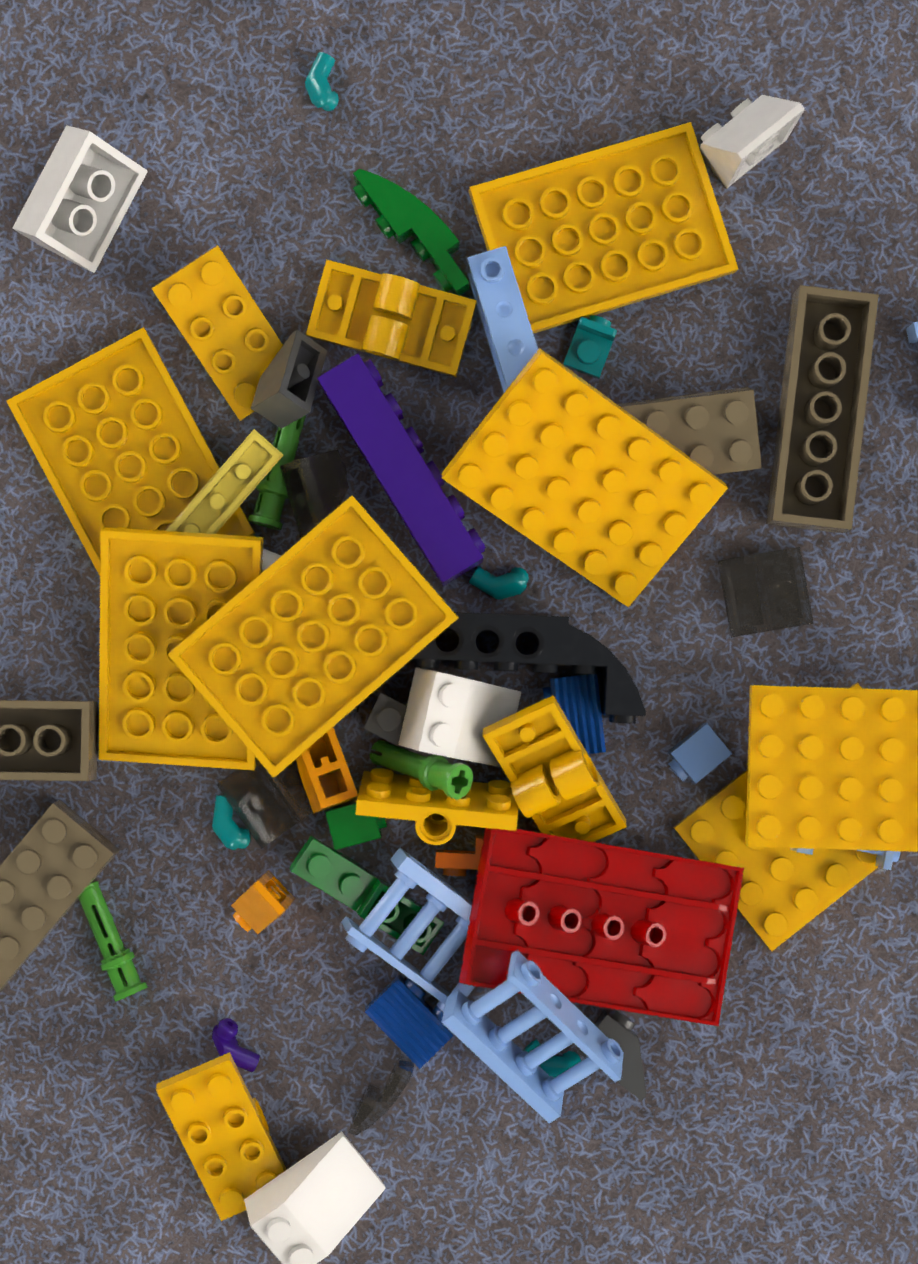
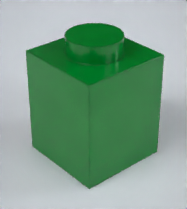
[325,802,387,850]

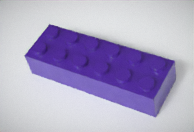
[317,353,486,587]

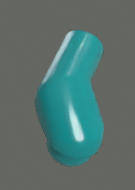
[305,52,339,112]
[469,566,529,600]
[212,795,251,850]
[523,1039,581,1078]

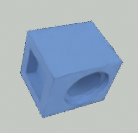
[667,723,732,784]

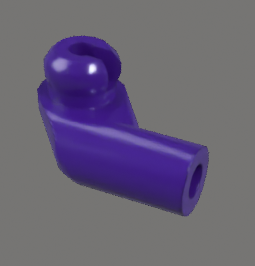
[212,1018,260,1073]

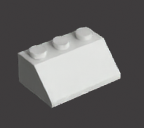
[12,125,148,273]

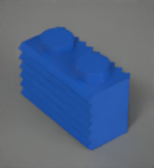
[542,674,606,754]
[364,974,454,1069]

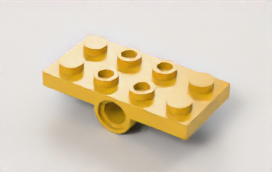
[152,245,283,421]
[306,259,477,377]
[482,695,627,842]
[355,768,518,845]
[156,1052,287,1221]

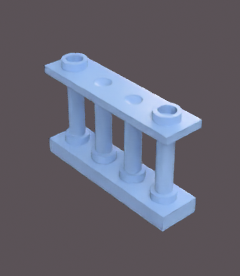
[467,246,538,394]
[341,847,476,1012]
[442,950,624,1123]

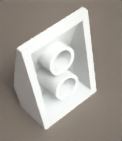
[700,95,805,188]
[398,667,521,767]
[244,1132,386,1264]

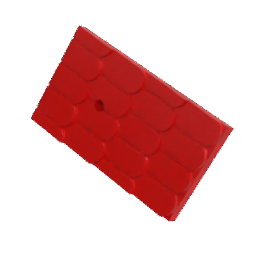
[459,828,744,1026]

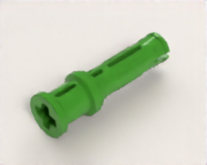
[248,416,306,530]
[370,740,473,799]
[79,881,148,1002]

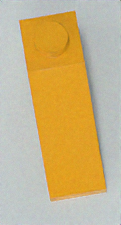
[296,727,358,814]
[231,870,295,934]

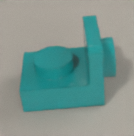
[563,315,617,379]

